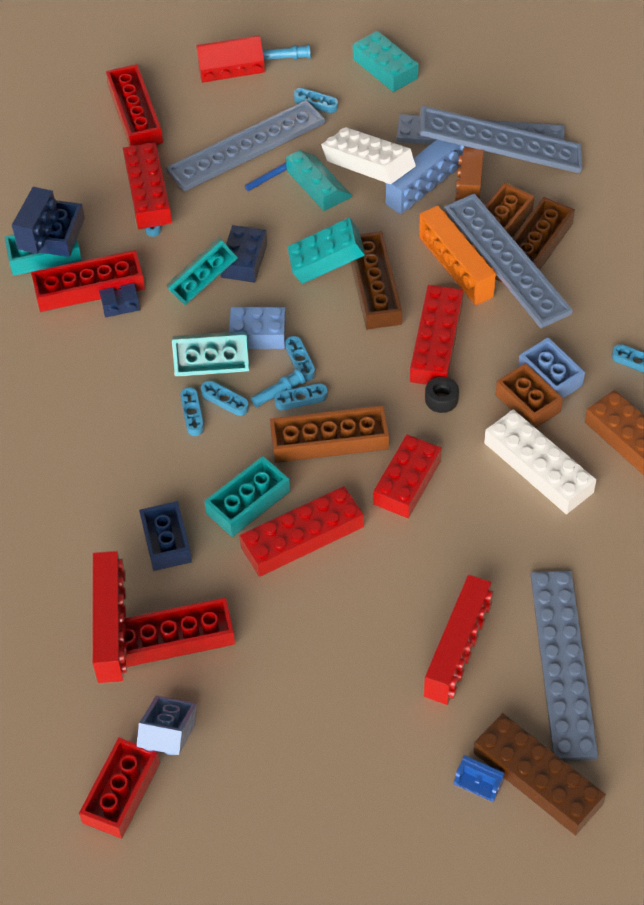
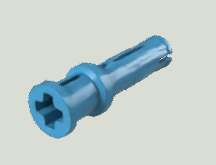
[262,44,311,60]
[251,369,305,408]

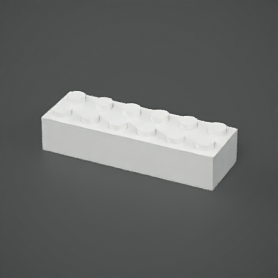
[321,127,416,184]
[484,409,596,514]

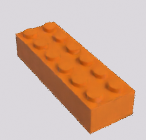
[419,206,496,306]

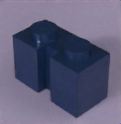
[99,283,140,318]

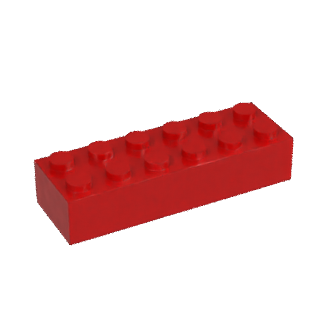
[106,64,163,146]
[123,142,172,229]
[31,250,145,312]
[410,285,463,385]
[239,486,364,577]
[92,551,127,683]
[424,574,493,705]
[124,597,235,667]

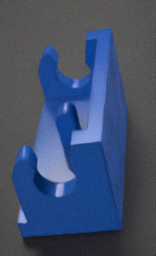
[454,755,504,802]

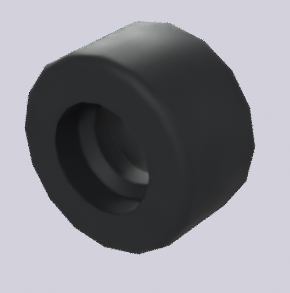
[425,377,459,413]

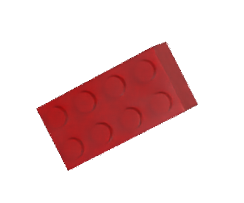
[373,434,442,519]
[79,737,160,839]

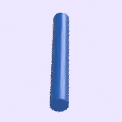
[245,163,287,191]

